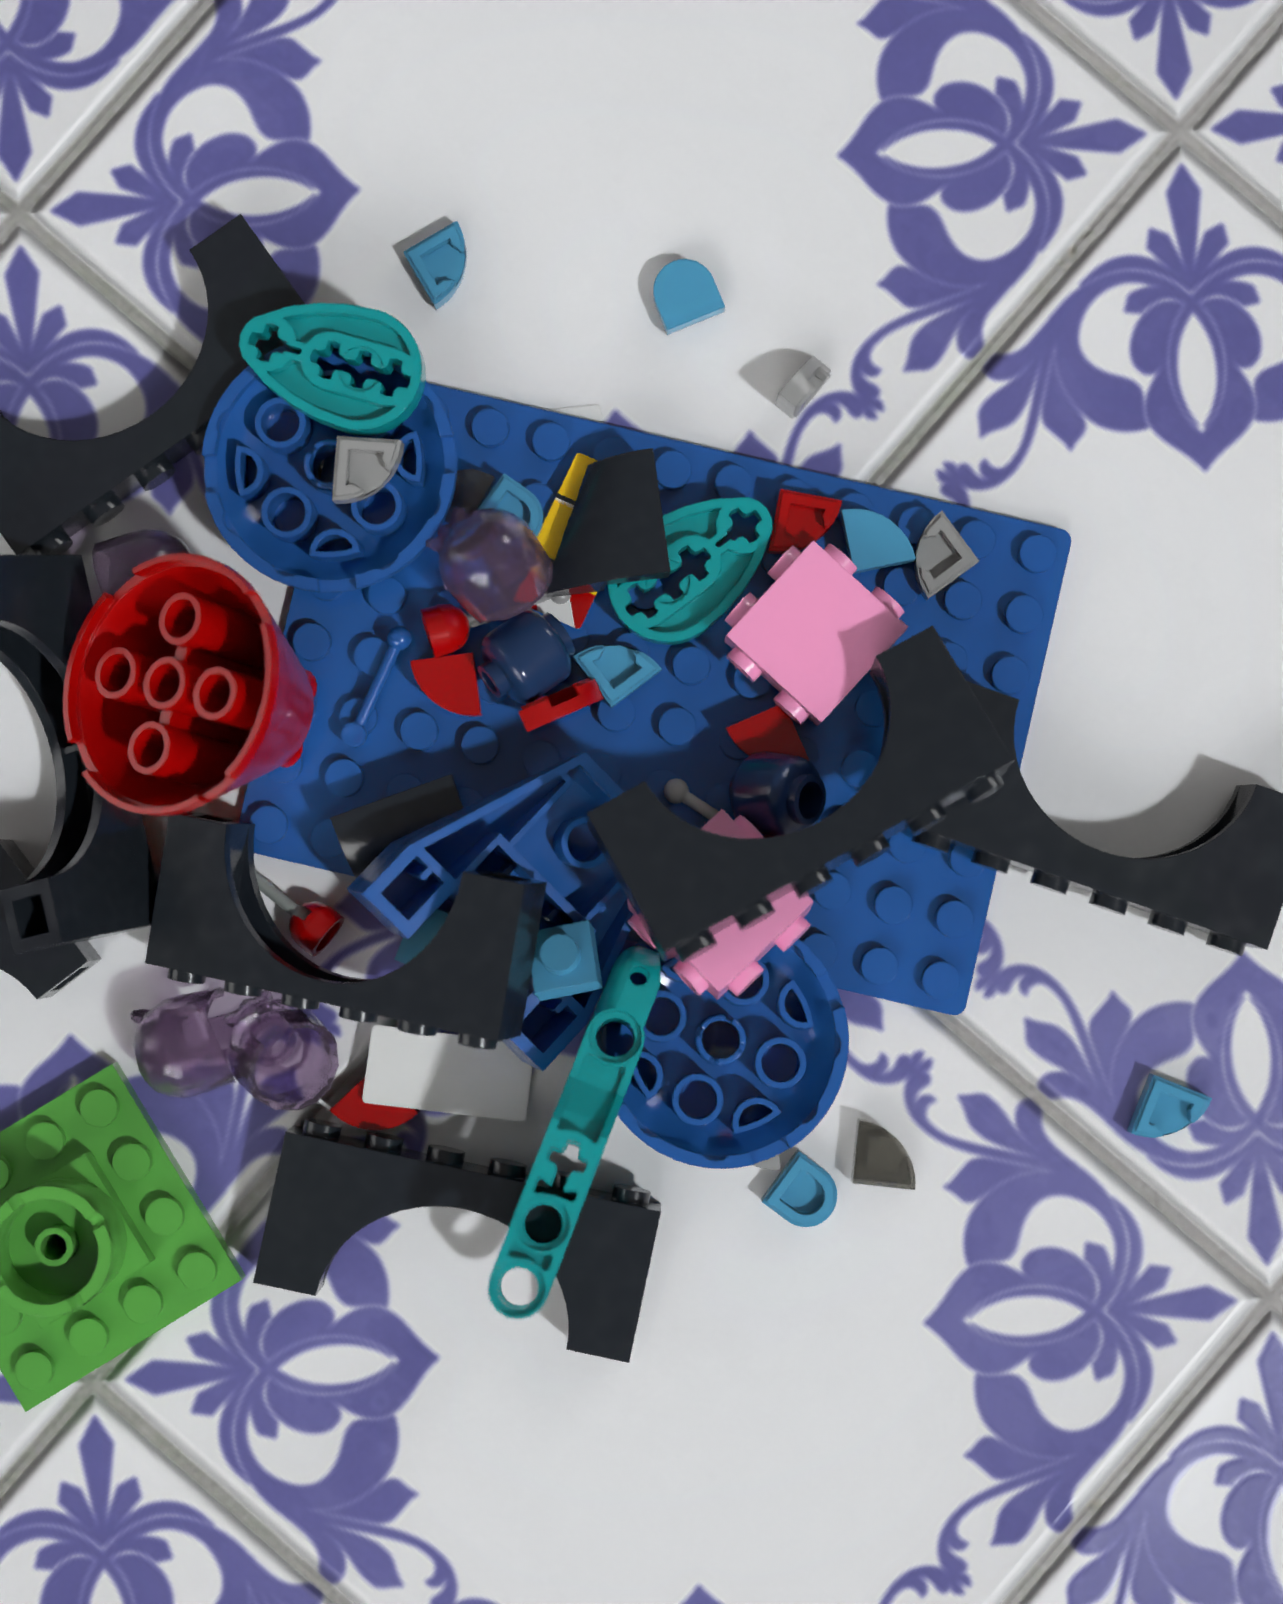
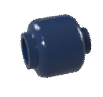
[478,609,575,704]
[729,751,826,837]

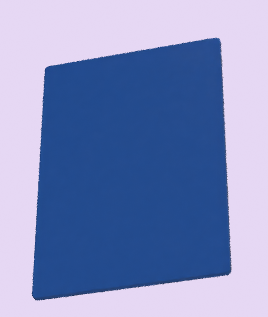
[239,383,1071,1015]

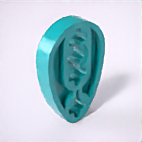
[239,303,426,436]
[608,497,772,645]

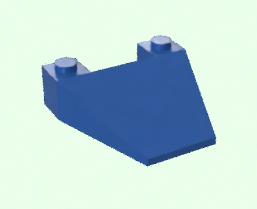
[347,752,634,1071]

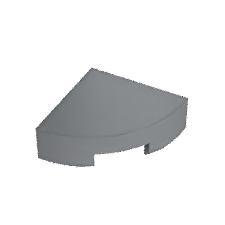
[775,356,831,419]
[332,436,404,504]
[914,511,979,601]

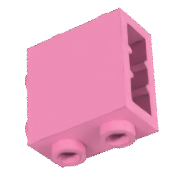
[724,540,908,726]
[628,809,814,1000]

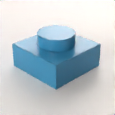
[531,920,603,1001]

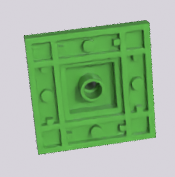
[0,1062,246,1412]

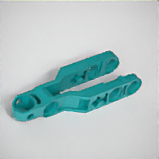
[488,945,661,1320]

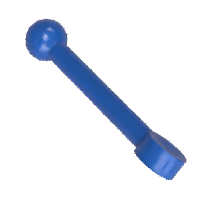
[341,626,412,748]

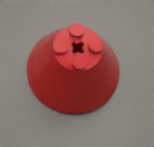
[63,553,317,816]

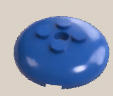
[202,345,457,593]
[596,939,849,1169]

